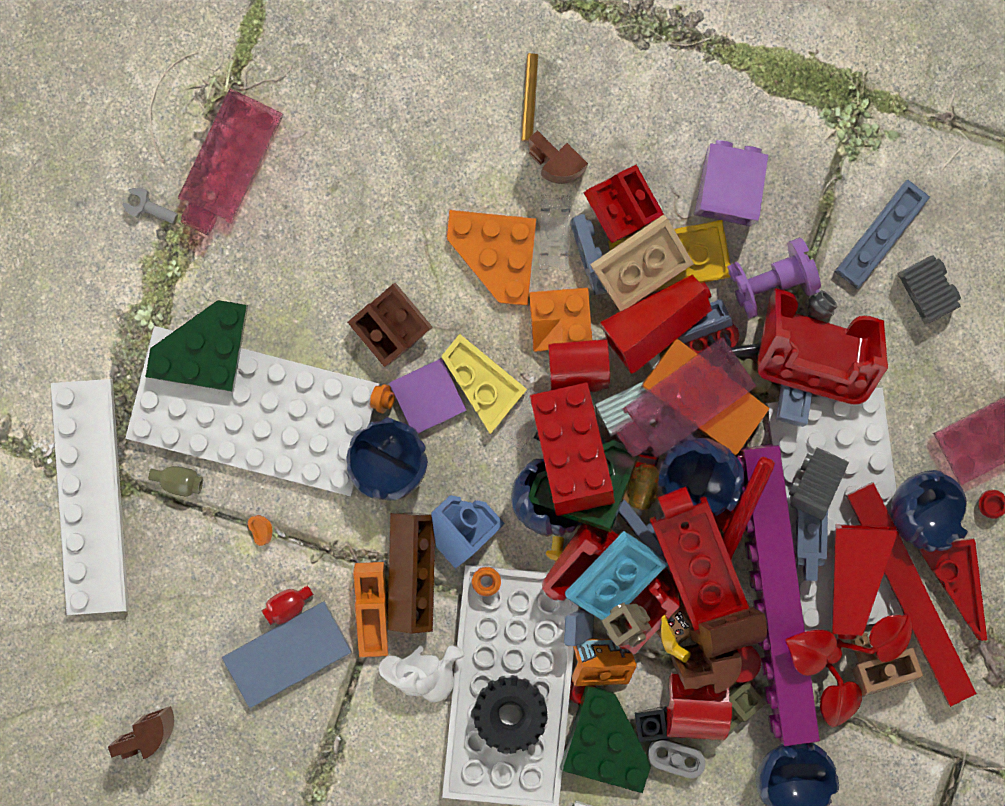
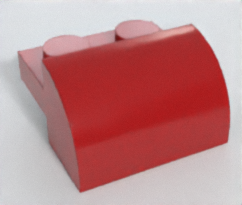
[583,164,664,244]
[548,339,610,392]
[667,673,732,740]

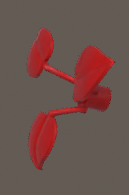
[785,614,912,727]

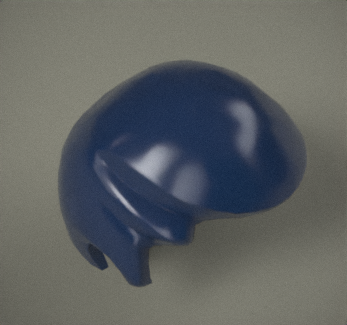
[346,417,428,501]
[658,438,744,515]
[511,458,583,537]
[891,470,968,552]
[756,743,839,806]

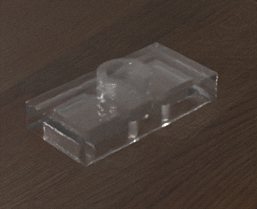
[497,388,537,451]

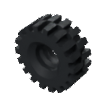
[474,675,548,754]

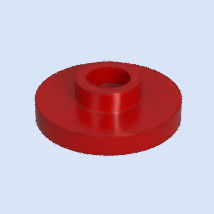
[735,645,761,683]

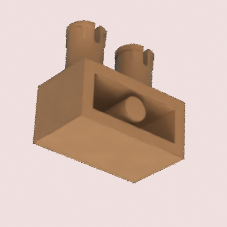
[850,632,923,697]

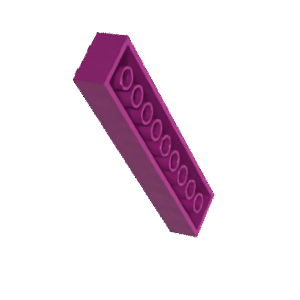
[735,444,820,746]

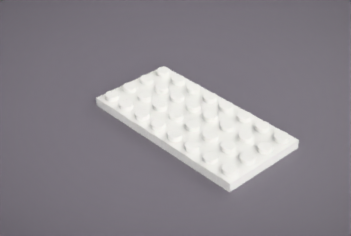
[125,326,380,496]
[766,387,904,632]
[442,564,578,806]

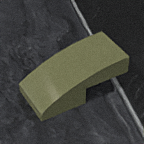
[717,682,766,741]

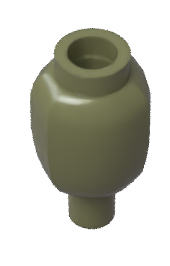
[729,358,781,398]
[148,466,203,497]

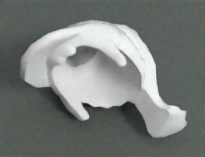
[379,645,465,702]

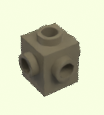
[602,602,652,647]

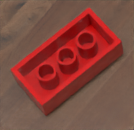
[530,382,615,516]

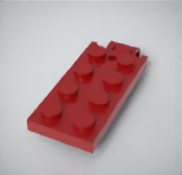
[650,486,749,631]

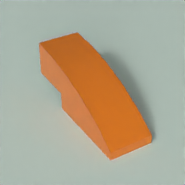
[354,562,389,657]

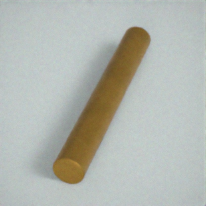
[521,53,539,142]

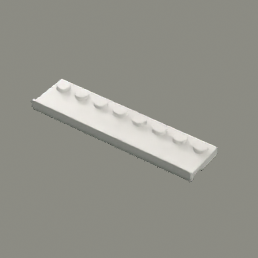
[51,379,129,615]

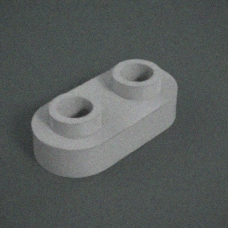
[648,739,705,778]

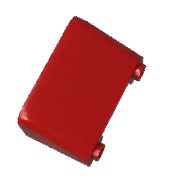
[758,288,888,405]
[542,523,680,654]

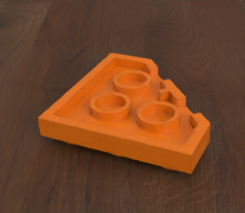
[447,210,536,306]

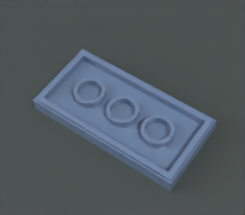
[222,600,352,708]

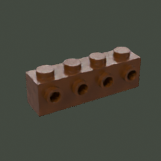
[388,512,435,634]

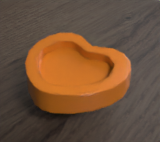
[248,515,273,546]

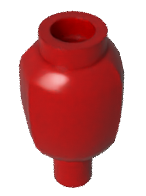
[261,585,314,625]

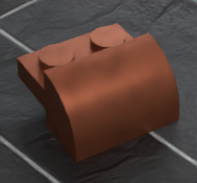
[528,130,588,184]
[347,283,433,367]
[689,607,767,658]
[671,644,742,694]
[108,706,174,759]

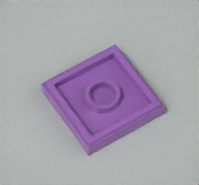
[389,358,467,433]

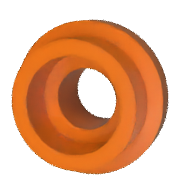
[370,384,395,414]
[472,567,501,596]

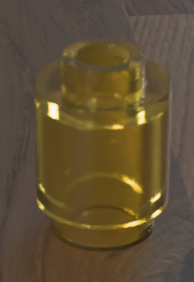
[627,464,660,510]

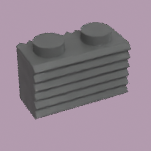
[897,255,961,324]
[789,447,849,520]

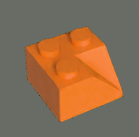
[529,288,592,352]

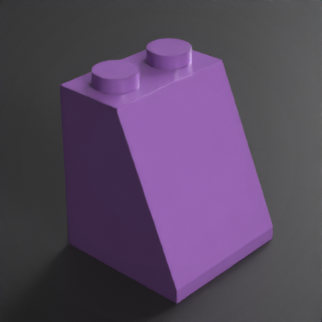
[694,140,768,227]

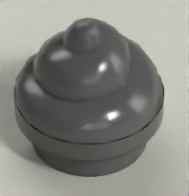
[808,290,838,320]

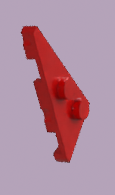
[918,538,987,641]

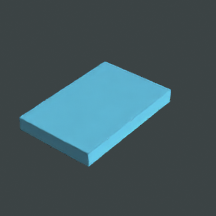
[565,531,668,620]

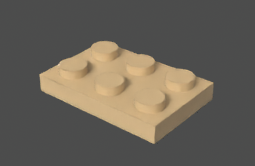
[590,215,694,311]

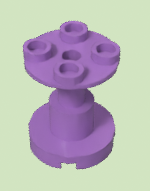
[727,237,821,318]

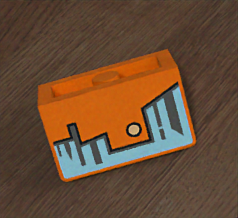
[572,639,637,686]

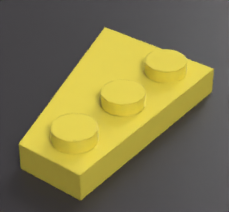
[441,334,527,434]

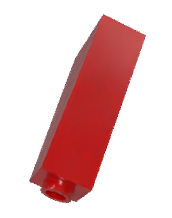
[600,274,712,374]
[832,524,897,640]

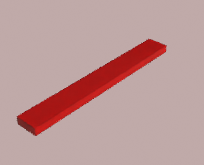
[846,482,977,707]

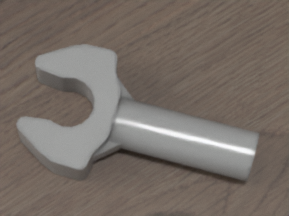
[122,188,178,224]

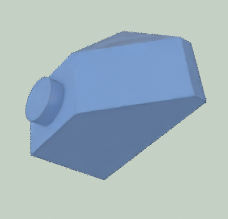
[431,495,505,569]

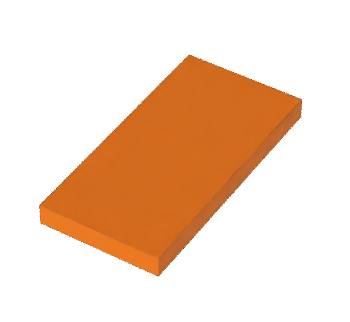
[641,339,770,456]

